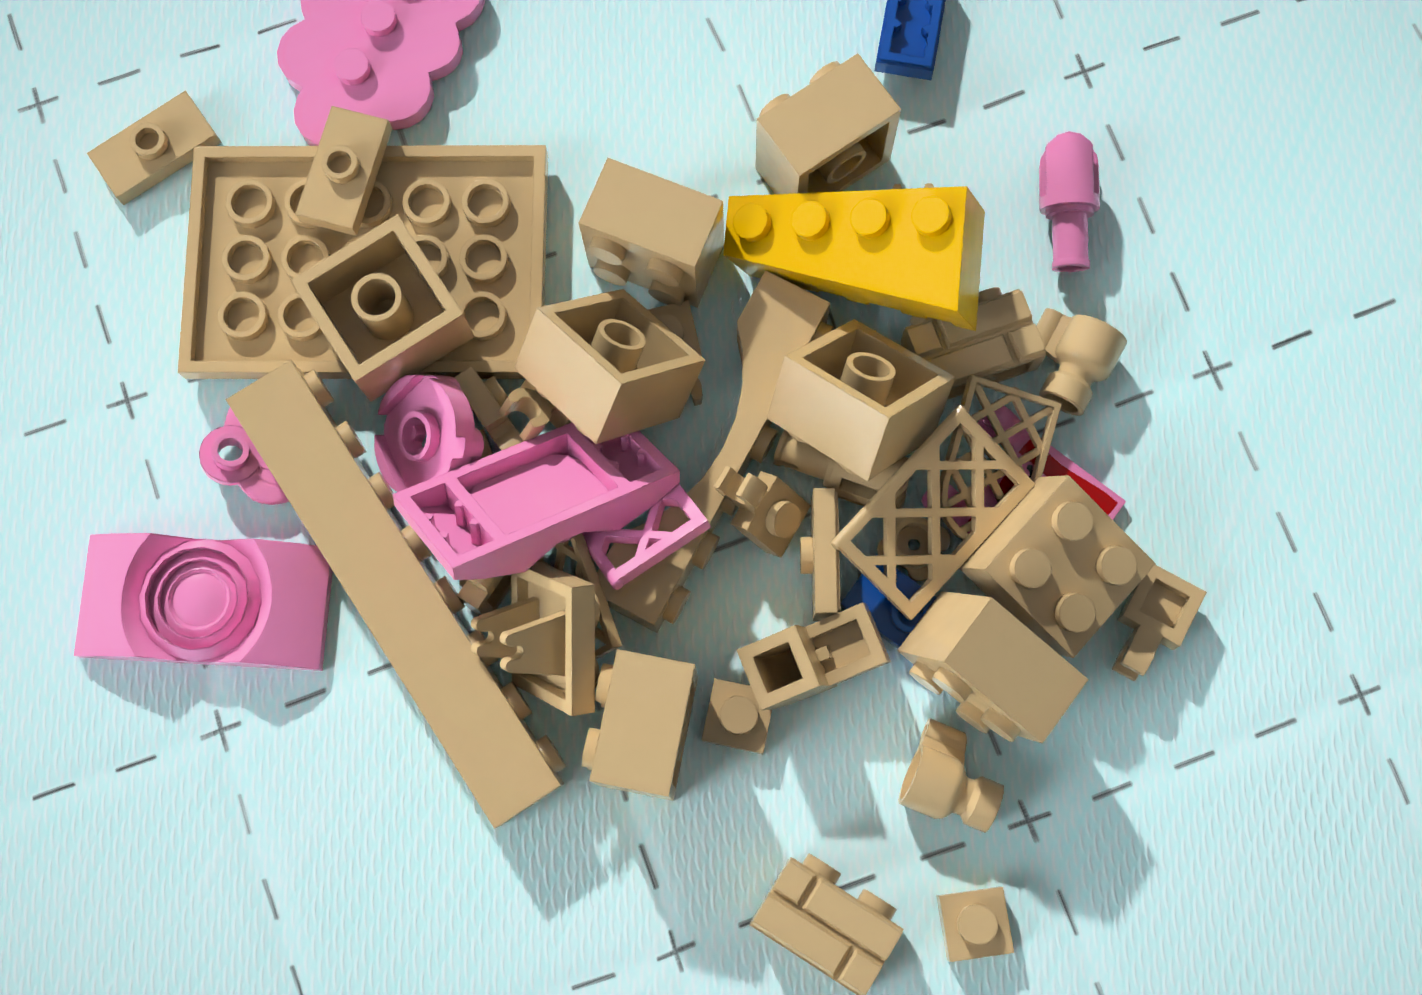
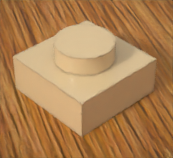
[701,678,772,755]
[936,886,1014,962]

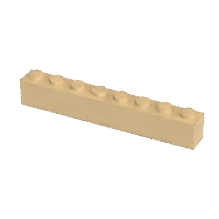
[225,359,567,829]

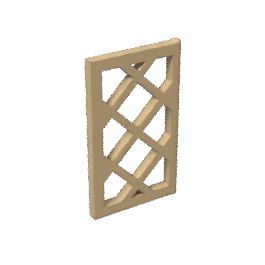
[831,405,1036,620]

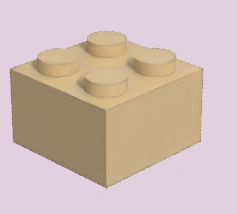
[755,53,901,194]
[578,158,724,308]
[290,214,475,402]
[514,289,706,444]
[767,319,955,481]
[959,475,1156,658]
[897,591,1089,744]
[582,649,698,801]

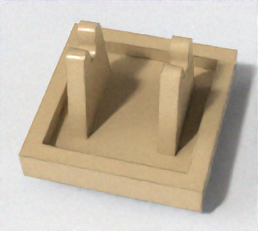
[471,561,600,716]

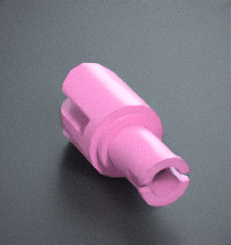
[1039,131,1100,272]

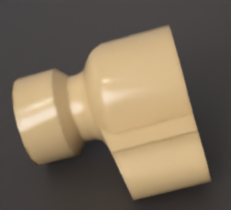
[1036,308,1127,416]
[898,718,1004,833]

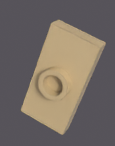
[87,90,222,205]
[295,106,392,236]
[800,488,841,621]

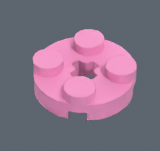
[374,375,484,492]

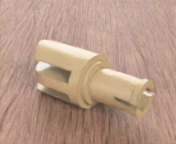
[773,430,909,508]

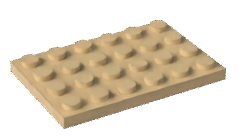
[178,145,548,379]

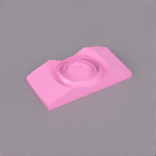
[393,422,680,580]
[74,533,333,671]

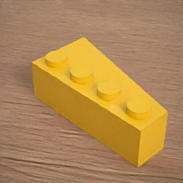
[723,186,985,331]

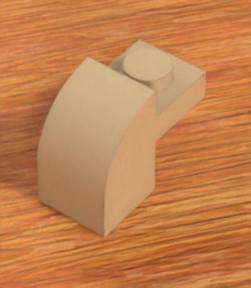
[737,602,891,710]

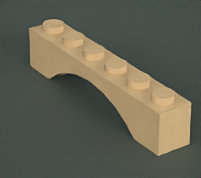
[597,270,834,633]

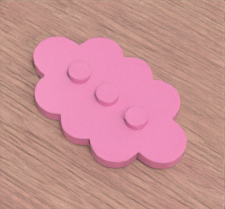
[277,0,485,146]

